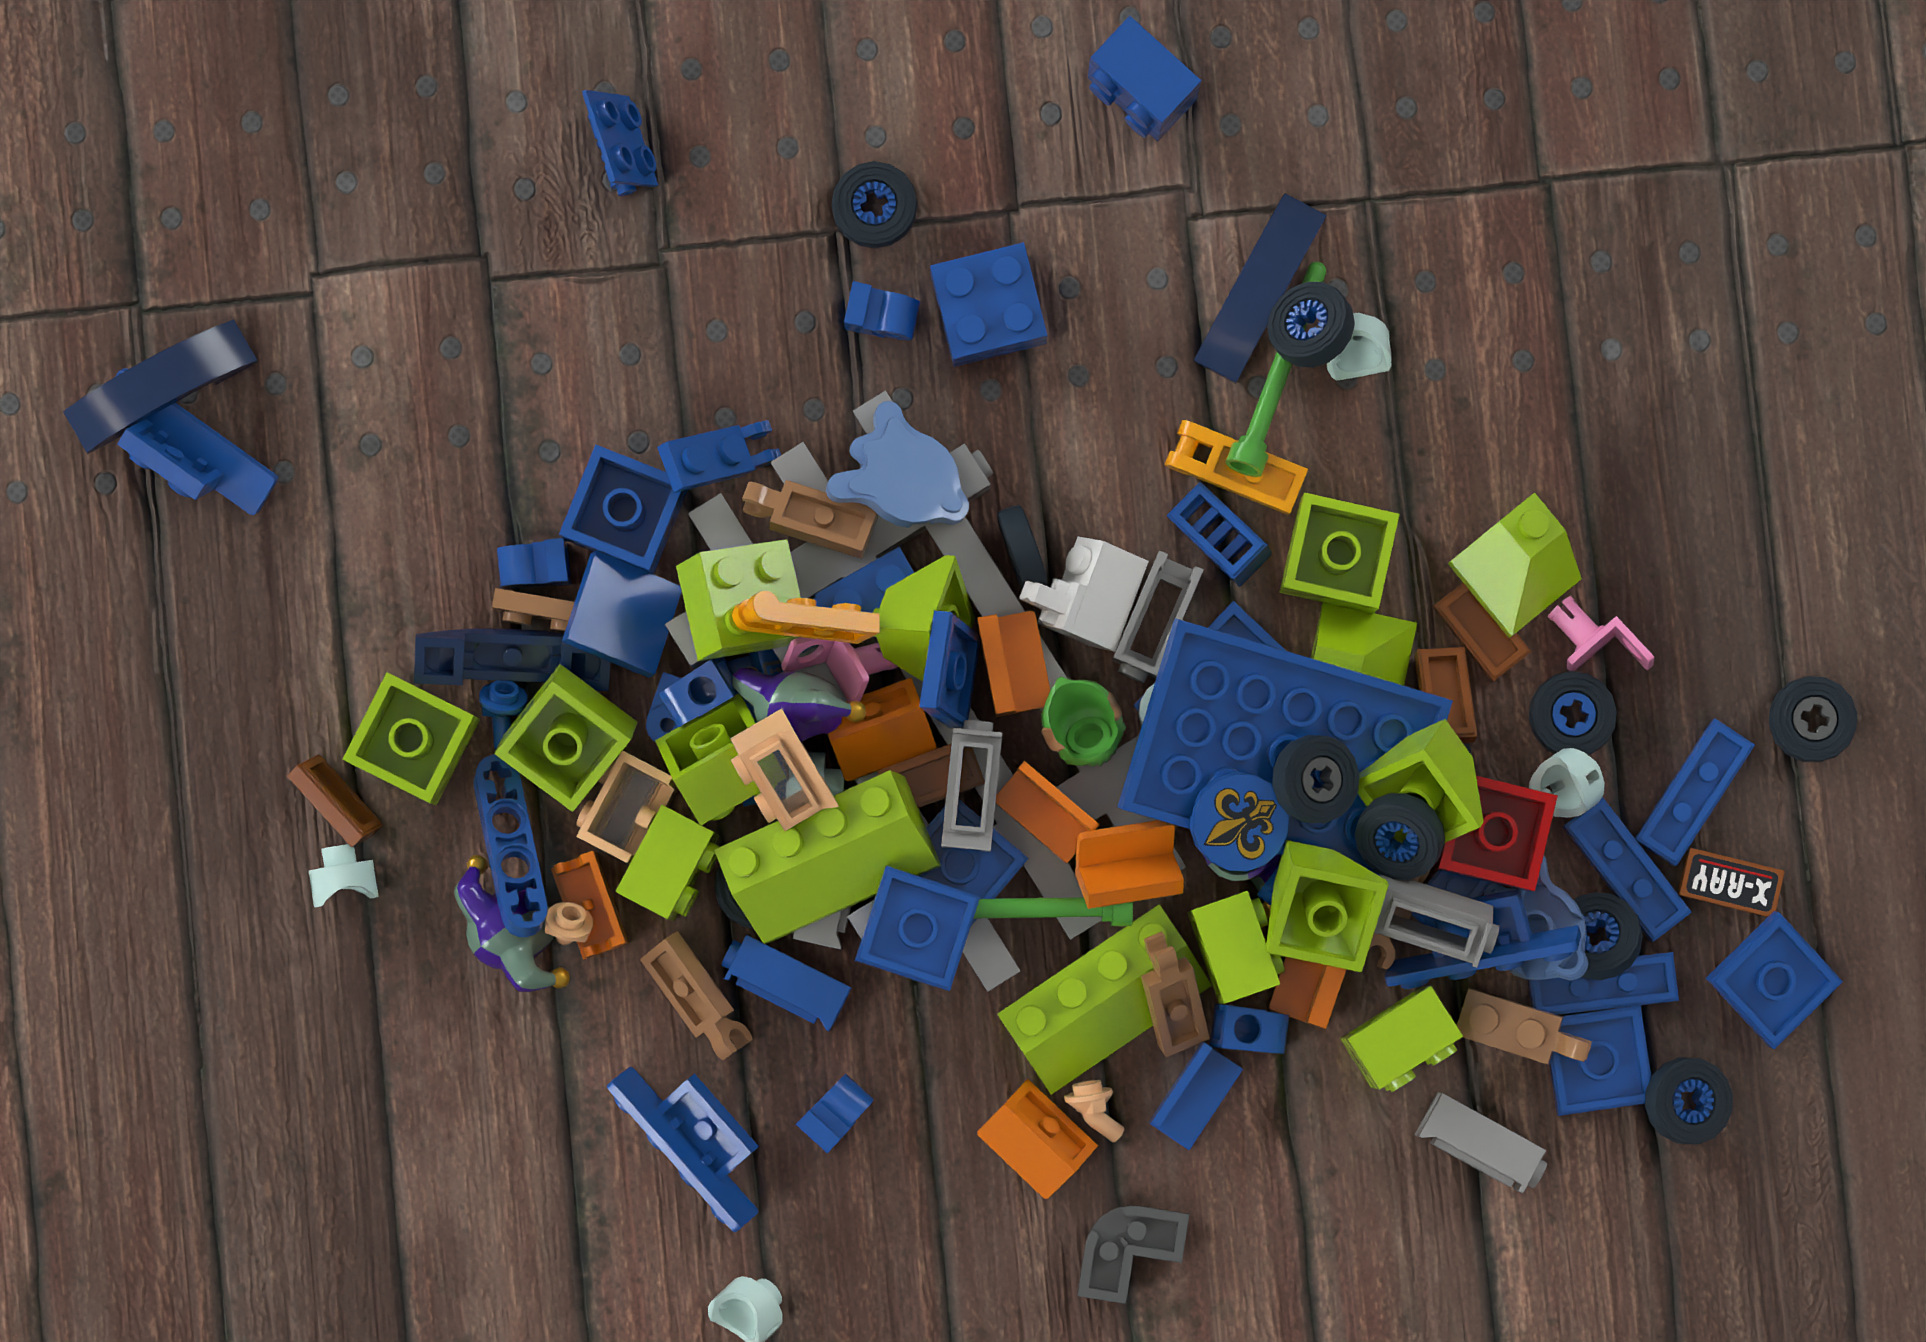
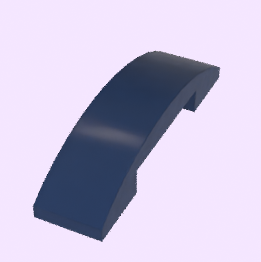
[1194,193,1327,384]
[63,319,258,455]
[414,629,610,691]

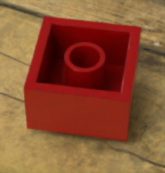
[1434,776,1558,891]

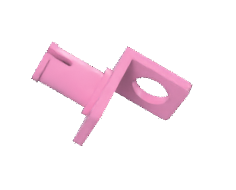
[1548,596,1654,671]
[781,637,897,703]

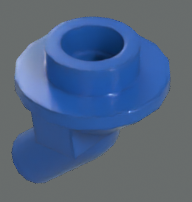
[479,680,527,750]

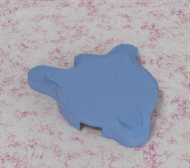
[826,401,969,528]
[1484,856,1589,981]

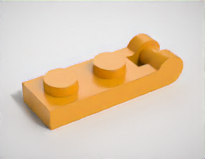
[1164,420,1308,515]
[732,591,880,644]

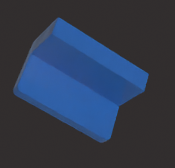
[1148,1042,1243,1150]

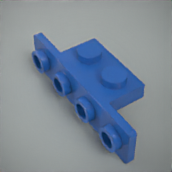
[115,368,278,515]
[1384,889,1581,989]
[607,1067,759,1233]

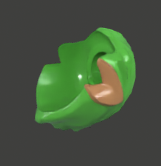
[1041,676,1126,767]

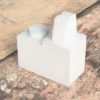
[1019,536,1149,652]

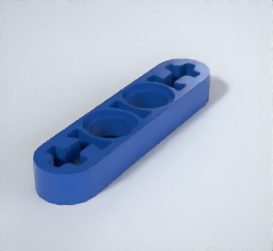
[474,754,547,937]

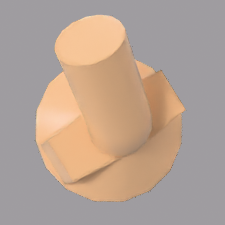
[545,902,593,945]
[1064,1080,1124,1142]

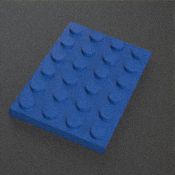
[1117,618,1453,875]

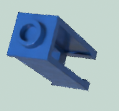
[721,935,852,1031]

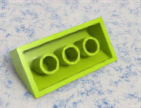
[714,770,941,944]
[997,904,1212,1095]

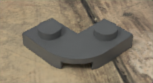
[1077,1205,1189,1304]

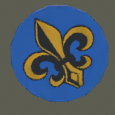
[1190,772,1289,872]

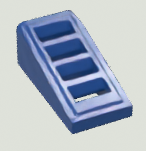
[1166,482,1272,587]

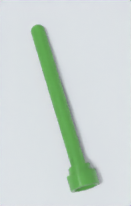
[1225,261,1326,477]
[973,897,1133,926]

